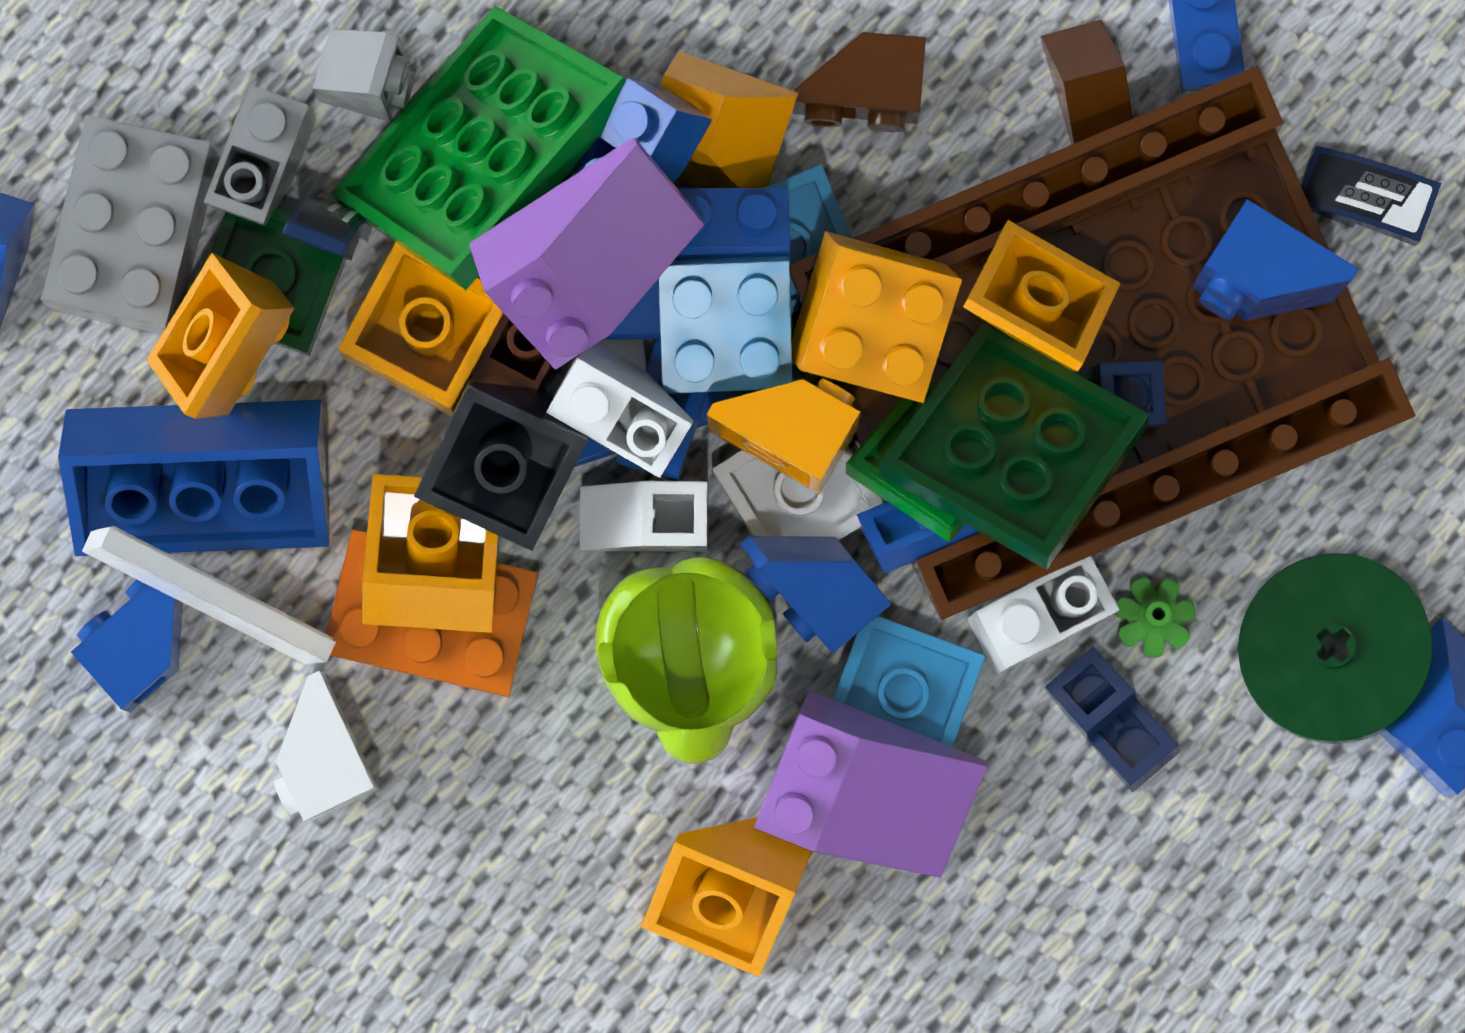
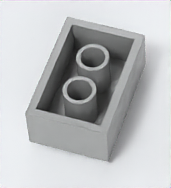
[40,115,219,335]

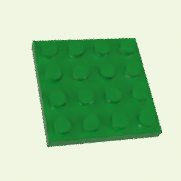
[330,6,626,290]

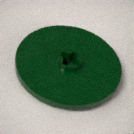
[1238,553,1433,744]

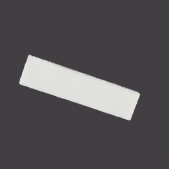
[82,526,336,664]

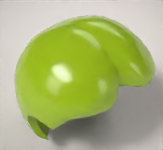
[595,557,777,764]

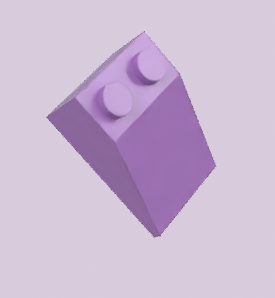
[469,137,704,370]
[754,690,989,878]

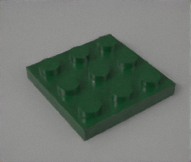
[879,323,1150,570]

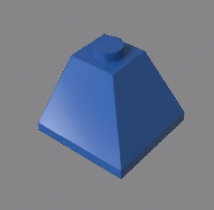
[1379,617,1465,797]

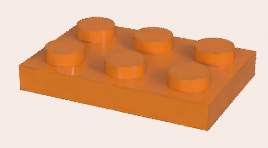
[326,529,539,698]

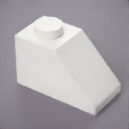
[273,671,379,822]

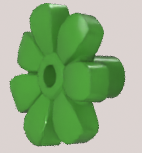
[1114,577,1196,658]

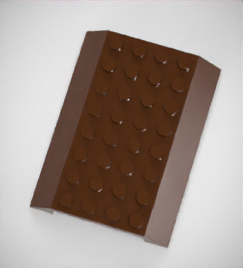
[790,66,1416,621]

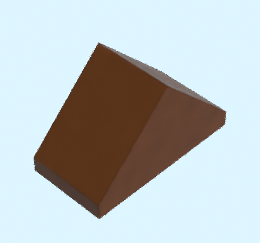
[1040,20,1133,145]

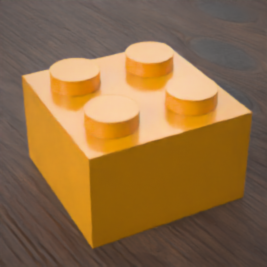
[791,231,962,403]

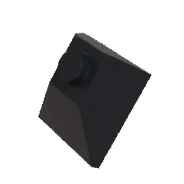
[414,381,588,551]

